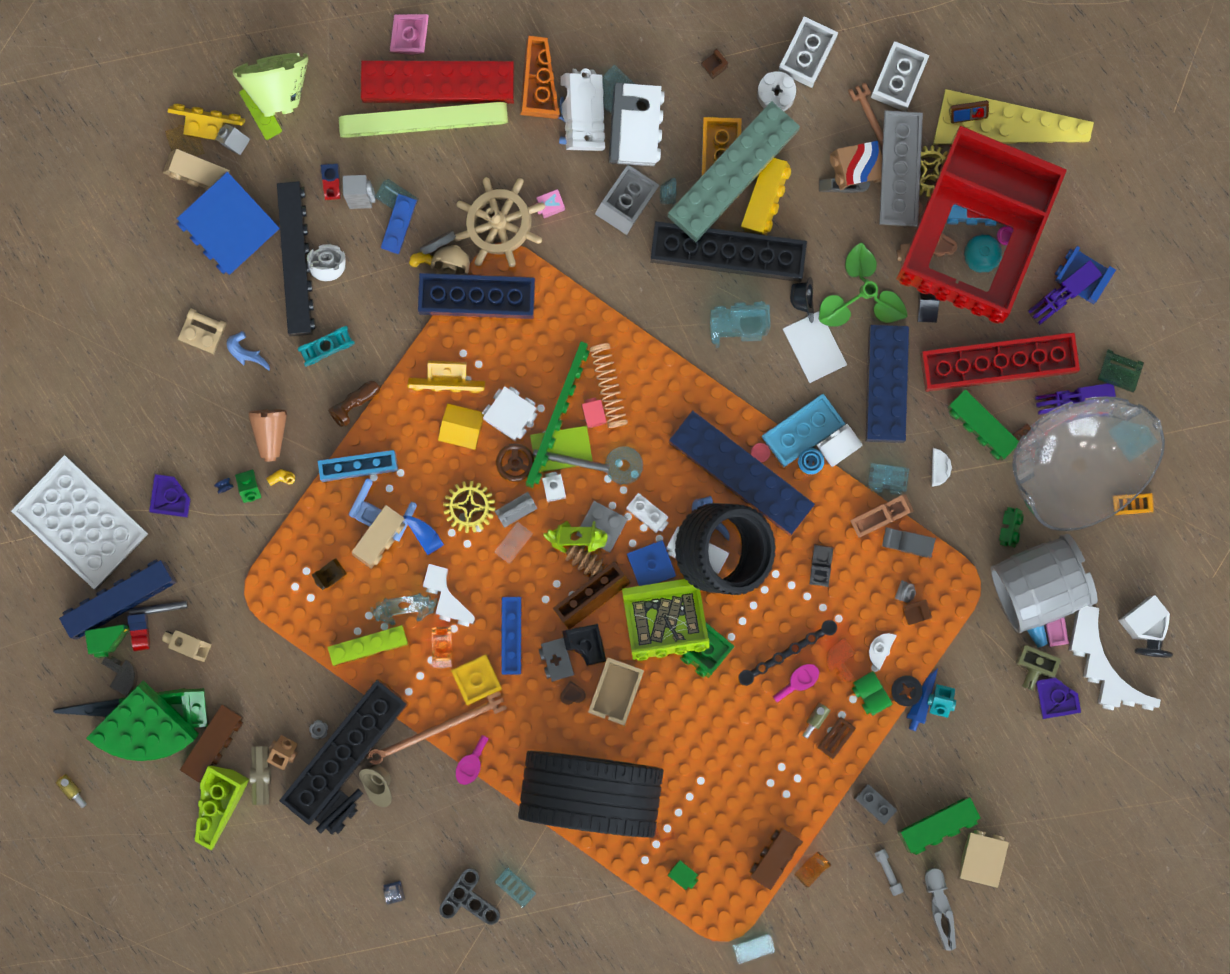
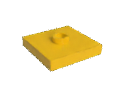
[451,654,502,705]

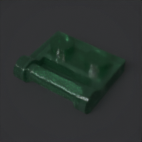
[1098,349,1144,393]

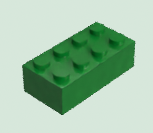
[897,797,981,855]

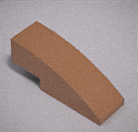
[850,494,914,538]

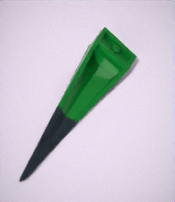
[53,688,208,728]

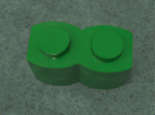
[852,671,893,716]

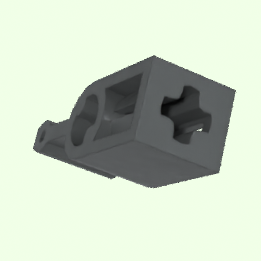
[882,527,936,558]

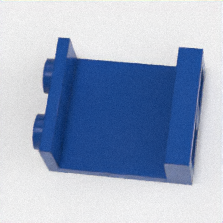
[1055,246,1116,305]

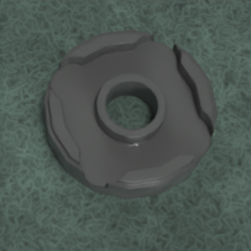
[420,230,456,255]

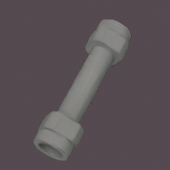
[874,849,904,896]

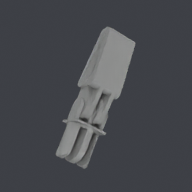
[925,868,956,950]

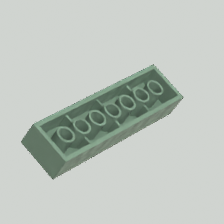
[668,101,800,242]

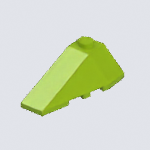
[195,766,249,850]

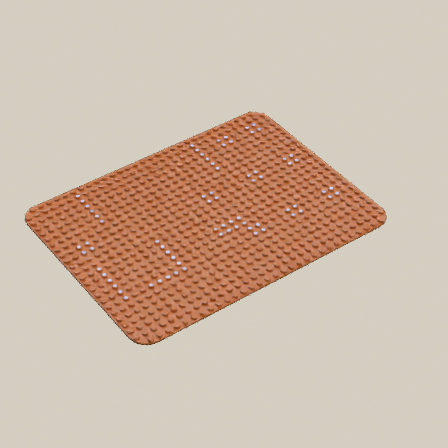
[244,242,981,942]

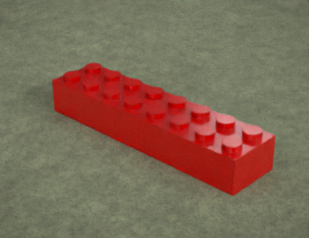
[361,61,514,104]
[920,332,1080,392]

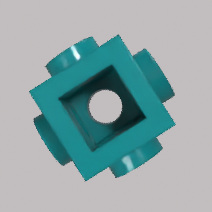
[927,684,957,718]

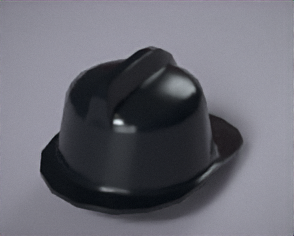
[790,277,814,323]

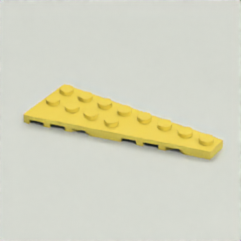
[933,89,1094,145]

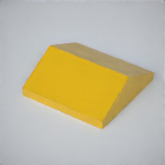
[438,403,484,450]

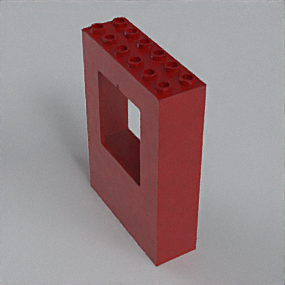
[896,126,1067,324]

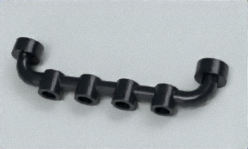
[738,620,837,686]

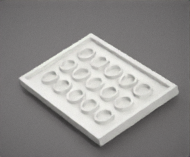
[11,455,148,590]

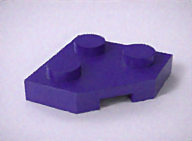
[149,474,191,518]
[1036,678,1081,719]

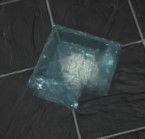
[710,302,771,348]

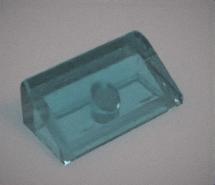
[376,179,419,209]
[732,933,775,964]

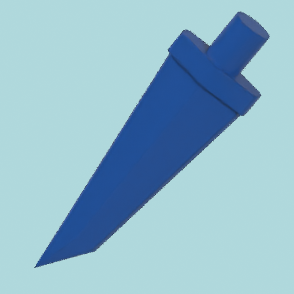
[906,668,938,731]

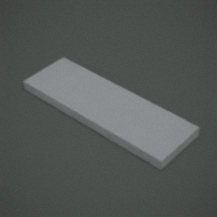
[879,110,923,227]

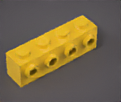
[741,158,791,236]

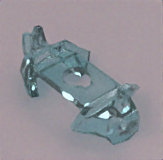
[370,593,437,625]

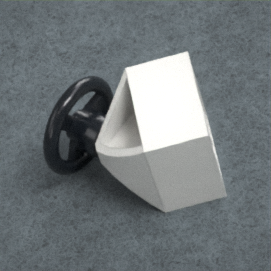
[1118,595,1173,658]

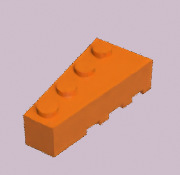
[520,36,560,119]

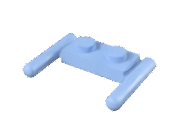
[348,479,417,541]

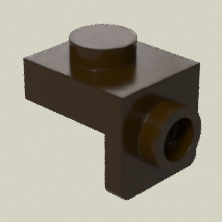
[312,559,347,590]

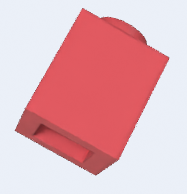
[582,398,606,428]

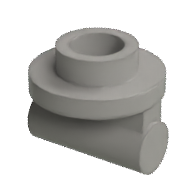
[895,580,916,603]

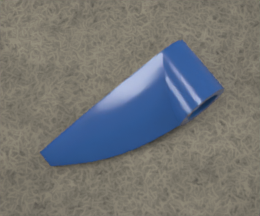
[403,515,444,555]

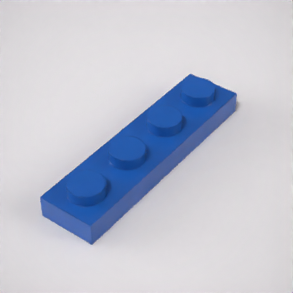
[502,597,521,675]

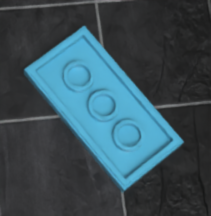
[761,394,845,468]

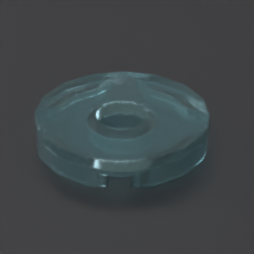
[605,446,643,485]

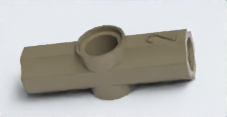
[250,746,271,805]

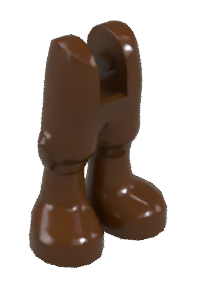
[328,381,380,427]

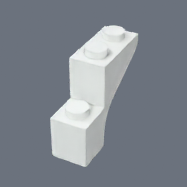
[423,564,475,627]

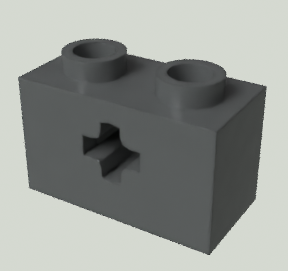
[539,638,574,682]
[854,784,897,825]

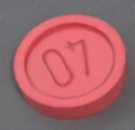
[751,443,770,463]

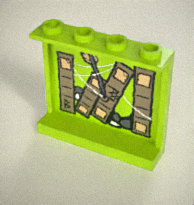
[622,579,710,661]

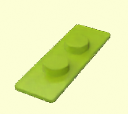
[239,89,282,140]

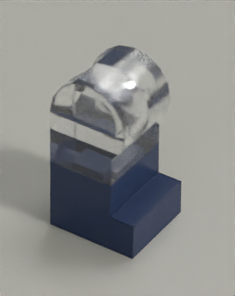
[383,881,405,905]

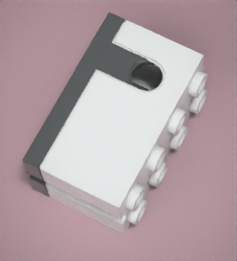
[608,83,664,166]

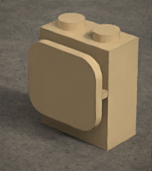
[958,830,1009,888]

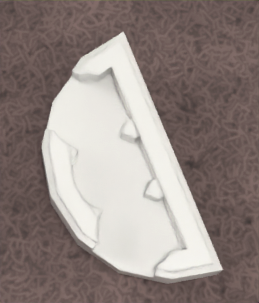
[931,448,952,487]
[868,633,897,670]

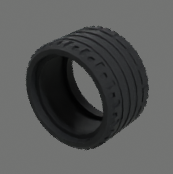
[675,503,776,595]

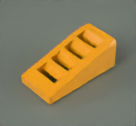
[1113,493,1154,515]

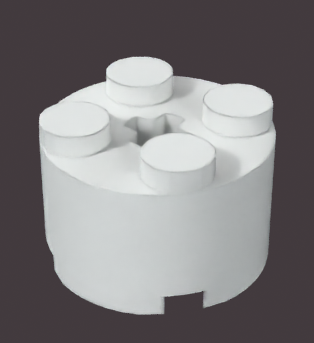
[757,71,796,111]
[817,424,863,467]

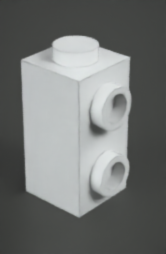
[626,493,669,533]

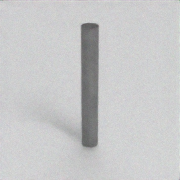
[129,601,188,616]

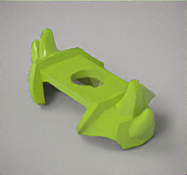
[543,521,608,553]

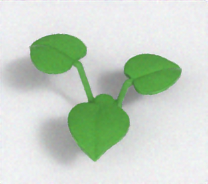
[818,243,907,327]

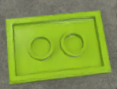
[530,426,593,473]

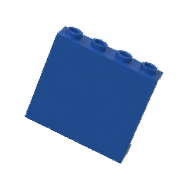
[176,172,280,275]

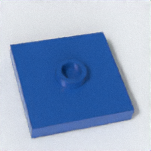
[627,540,676,586]

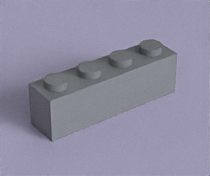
[343,175,376,209]

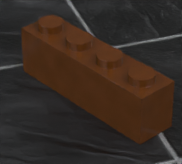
[553,562,630,629]
[180,705,244,783]

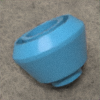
[798,448,824,474]

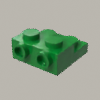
[680,623,735,678]

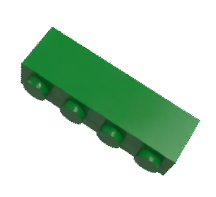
[947,389,1020,461]

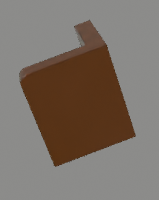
[701,49,728,79]
[902,599,932,625]

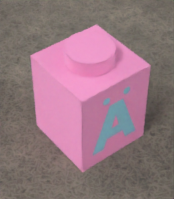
[536,189,565,218]

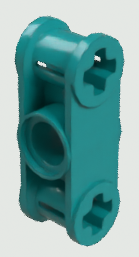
[297,326,355,367]

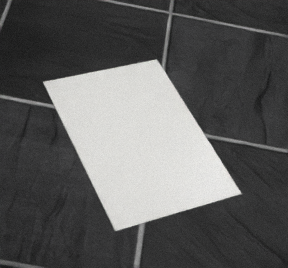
[783,311,847,383]

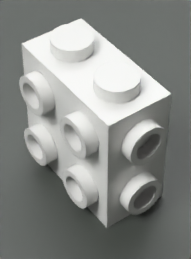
[482,386,538,441]

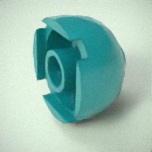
[964,234,1002,273]

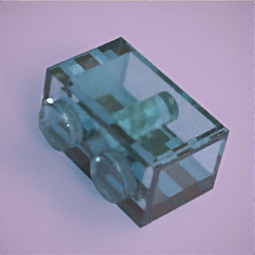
[867,463,909,495]

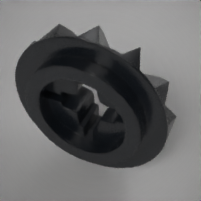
[891,676,922,707]

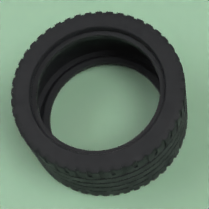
[518,751,664,838]

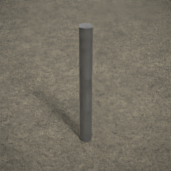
[533,449,609,472]

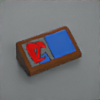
[949,100,989,124]

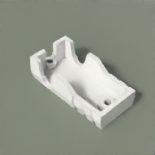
[560,68,605,151]

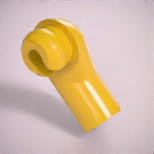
[409,252,433,268]
[266,469,295,486]

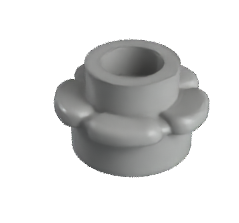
[309,720,328,739]

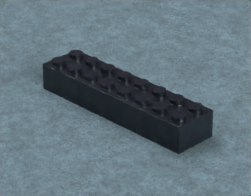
[650,221,807,282]
[279,679,409,825]

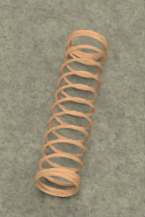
[590,343,628,428]

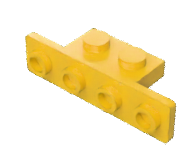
[167,104,245,140]
[407,361,485,393]

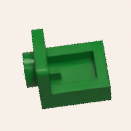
[235,469,262,503]

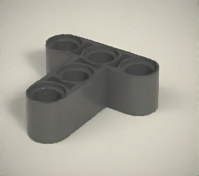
[439,868,500,925]

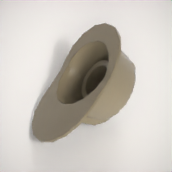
[359,764,392,807]

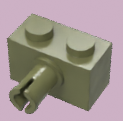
[1015,645,1061,691]

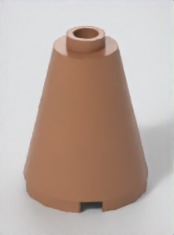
[249,409,287,462]

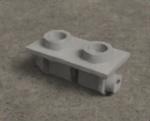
[495,492,538,528]

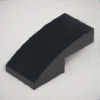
[809,544,834,587]

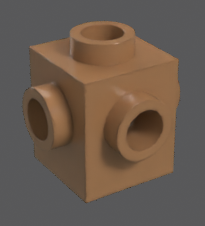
[267,735,298,771]

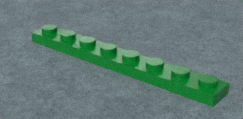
[526,341,590,488]

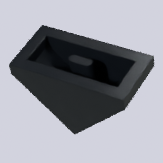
[918,292,940,323]

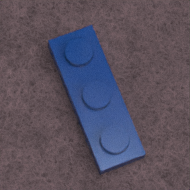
[381,194,417,254]

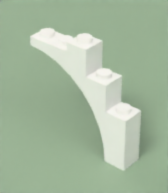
[1069,606,1161,711]

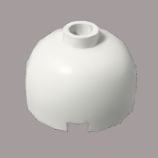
[307,244,346,281]

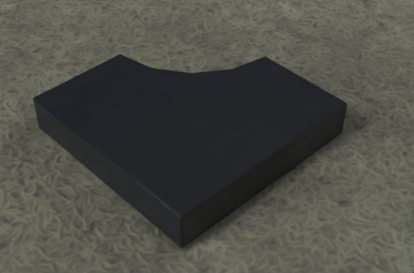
[562,624,606,666]

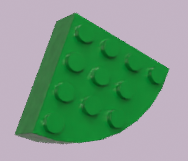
[86,680,199,761]

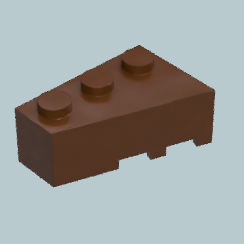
[749,828,803,890]

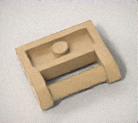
[178,308,226,355]

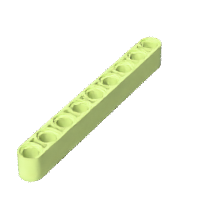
[338,102,508,138]

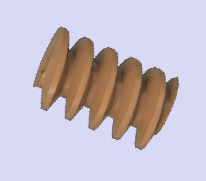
[566,539,607,580]

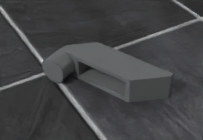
[819,178,870,193]

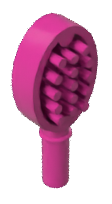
[772,664,819,702]
[456,735,489,785]

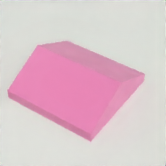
[390,14,429,55]

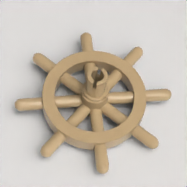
[454,177,545,267]

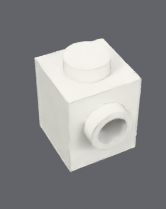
[542,472,566,502]

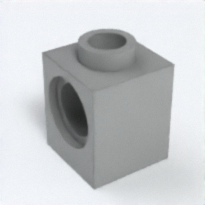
[215,124,250,155]

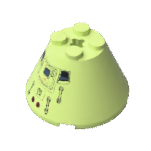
[233,53,308,117]

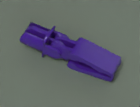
[1028,260,1103,325]
[1035,383,1117,415]

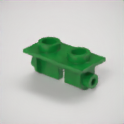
[999,507,1024,548]

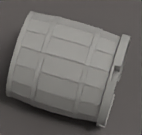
[991,534,1098,633]

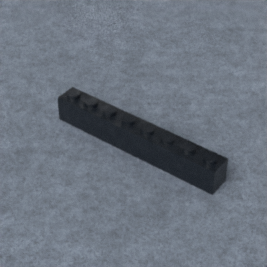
[277,181,315,337]

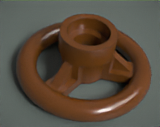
[496,444,534,482]

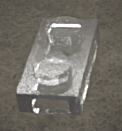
[494,522,533,564]

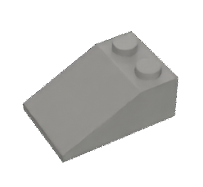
[595,165,659,235]

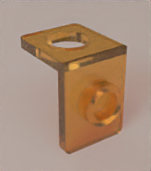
[794,852,831,888]

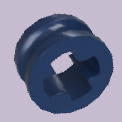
[214,478,234,494]

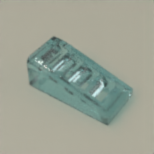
[660,178,676,204]
[495,868,536,908]

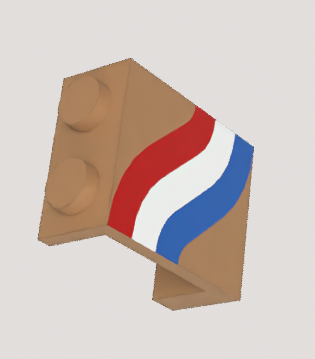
[830,141,882,190]

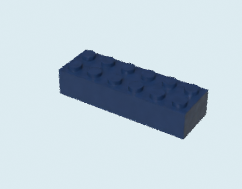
[418,273,535,319]
[865,325,909,443]
[59,559,178,640]

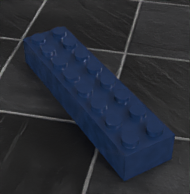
[669,410,815,536]

